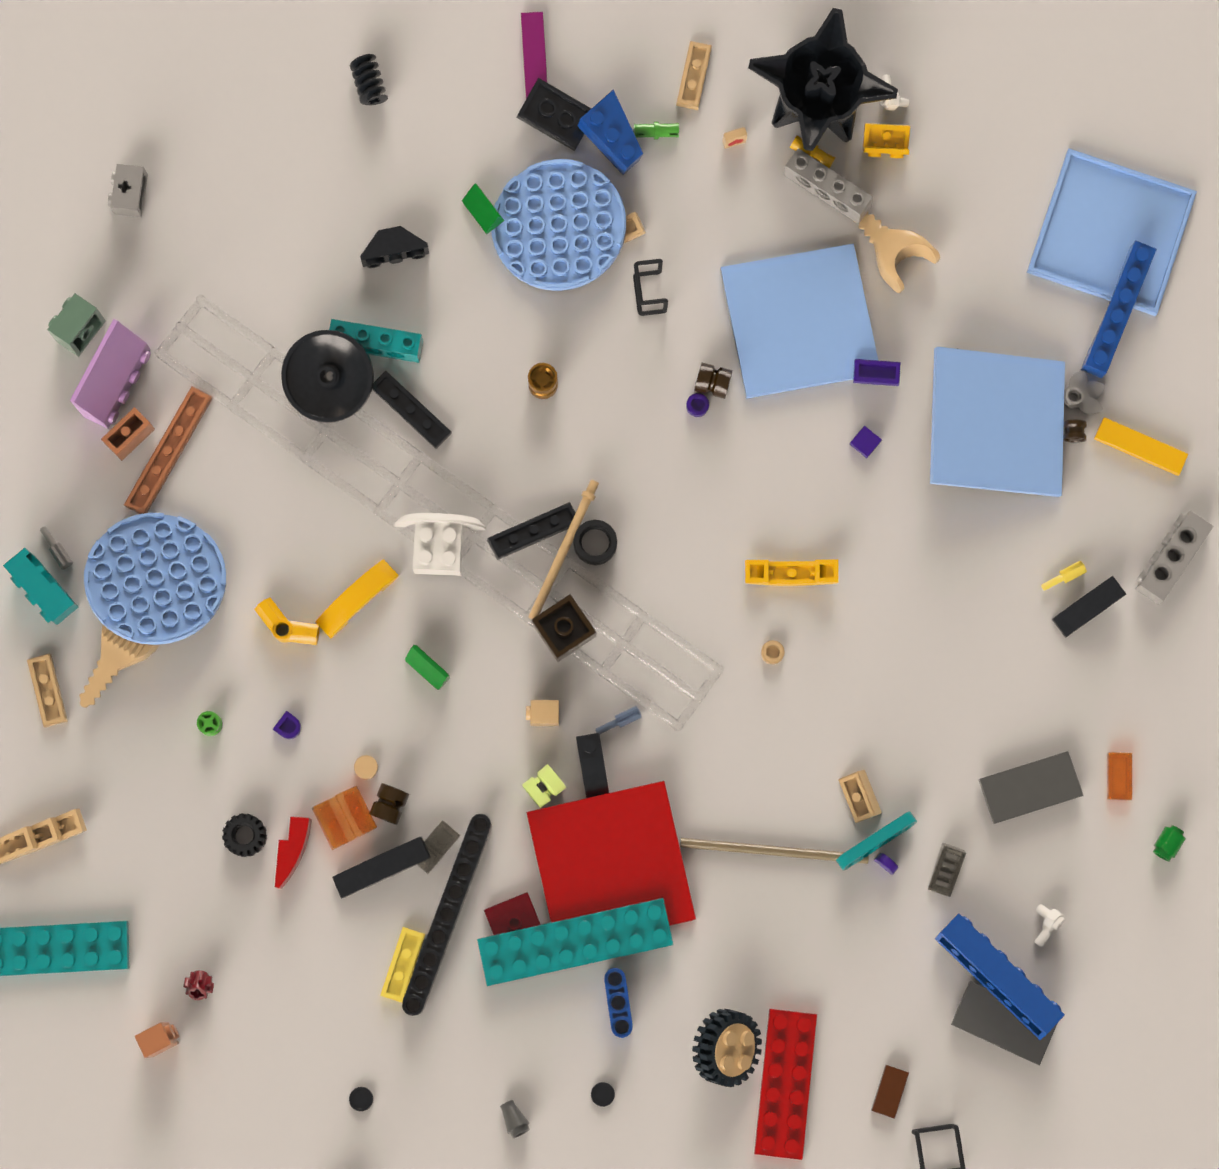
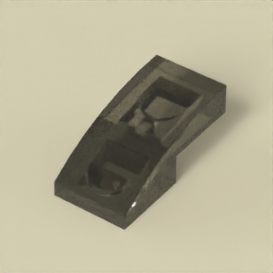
[418,820,461,874]

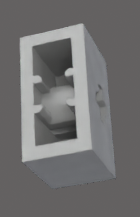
[108,164,148,217]

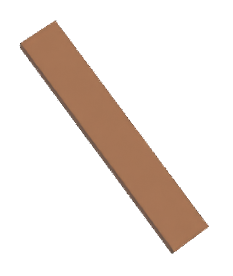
[124,386,213,514]

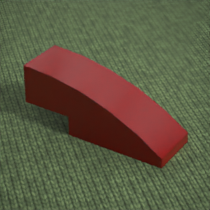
[275,817,312,889]

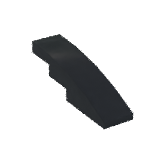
[332,836,431,899]

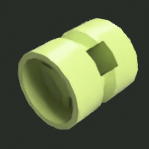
[522,764,566,808]

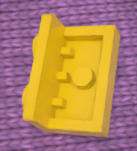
[863,123,910,158]

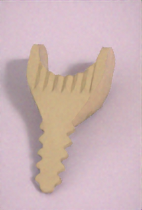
[853,212,940,293]
[79,625,159,708]

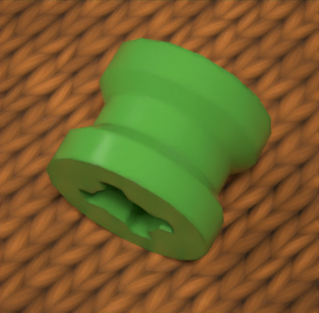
[197,711,223,736]

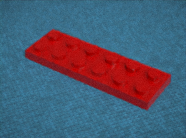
[754,1009,817,1160]

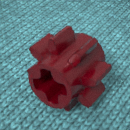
[183,970,214,1000]

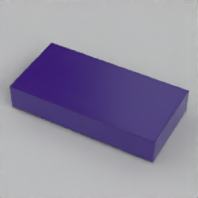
[853,359,901,386]

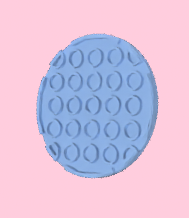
[491,159,626,291]
[84,513,226,645]

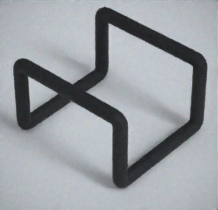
[633,259,668,316]
[911,1124,966,1169]

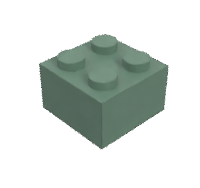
[47,293,106,357]

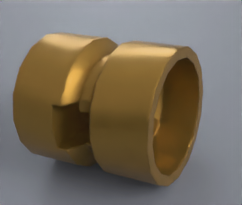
[528,363,558,399]

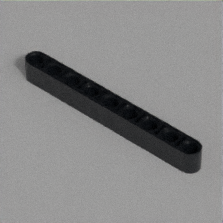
[402,814,492,1016]

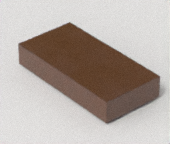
[871,1065,909,1119]

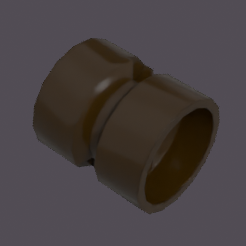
[694,362,733,399]
[369,783,410,825]

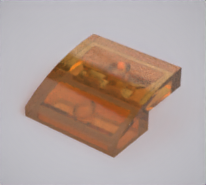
[312,785,377,850]

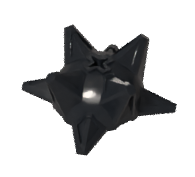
[748,8,898,151]

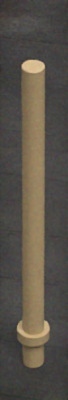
[528,480,599,620]

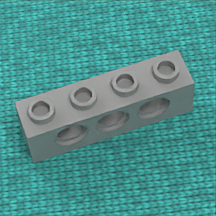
[785,148,873,224]
[1136,511,1214,605]

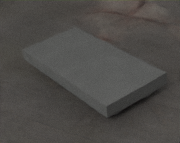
[978,751,1084,824]
[951,981,1058,1066]

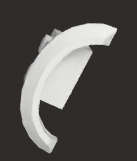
[394,513,486,576]

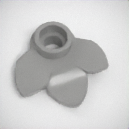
[1064,370,1105,414]

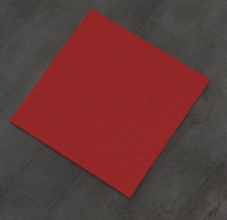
[526,781,696,926]

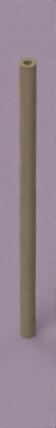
[680,838,869,864]

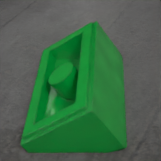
[462,183,504,234]
[405,645,450,690]

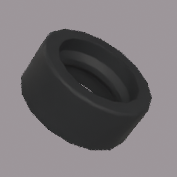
[573,519,617,566]

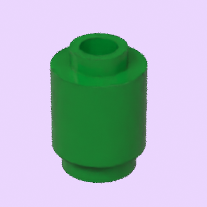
[1153,825,1186,862]

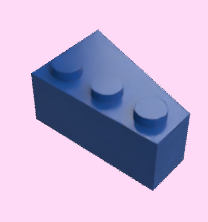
[577,89,643,175]

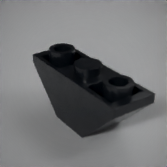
[360,226,429,268]

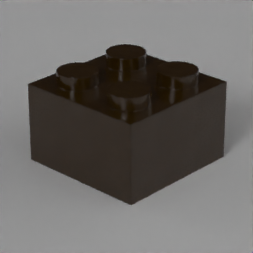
[531,594,597,662]

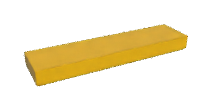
[1094,417,1188,476]

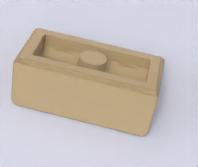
[838,770,882,823]

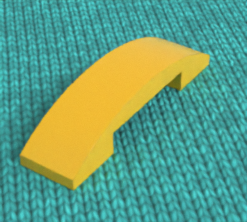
[315,559,399,639]
[745,559,838,586]

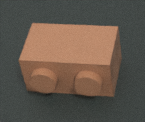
[101,407,155,461]
[134,1022,179,1058]

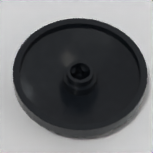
[281,330,374,422]

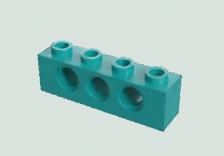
[329,319,423,363]

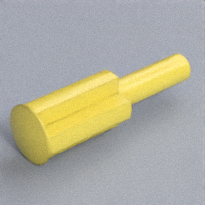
[1041,561,1087,590]

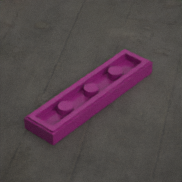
[521,12,547,99]

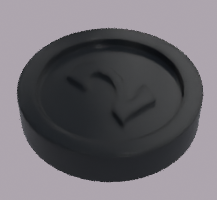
[591,1082,615,1107]
[349,1087,373,1111]

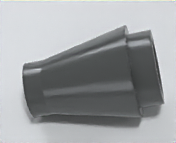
[500,1100,530,1138]

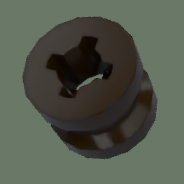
[1063,419,1087,443]

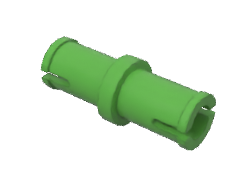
[633,122,679,140]

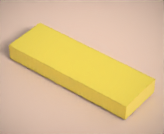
[380,927,426,1002]

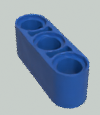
[604,968,633,1038]

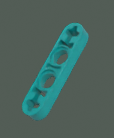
[836,811,917,871]

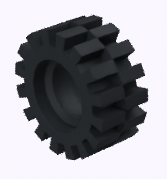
[222,813,267,857]

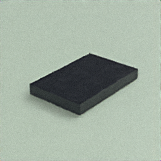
[516,78,592,151]

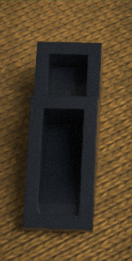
[1052,576,1126,638]

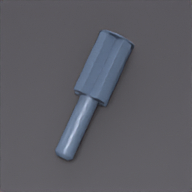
[595,706,642,735]

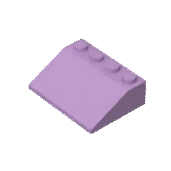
[70,319,151,429]

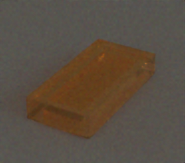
[1107,752,1132,801]

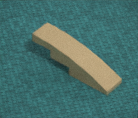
[0,809,87,864]

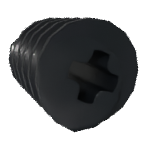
[350,54,388,105]

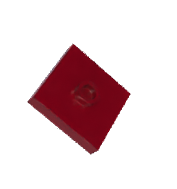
[484,892,541,935]

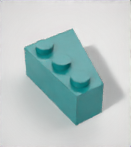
[3,547,79,625]

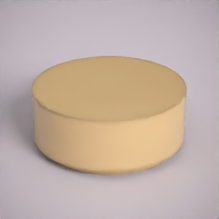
[761,640,785,665]
[354,755,378,780]

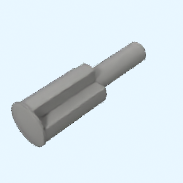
[40,527,73,570]

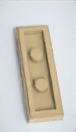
[676,41,712,110]
[27,653,68,728]

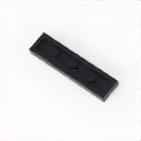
[372,371,452,449]
[487,502,576,560]

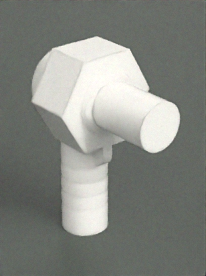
[880,74,909,111]
[1034,904,1065,947]

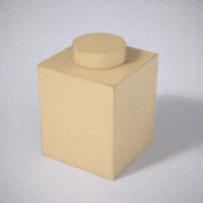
[526,700,559,726]

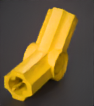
[254,597,320,645]

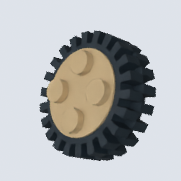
[692,1008,762,1087]

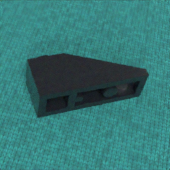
[576,733,609,798]

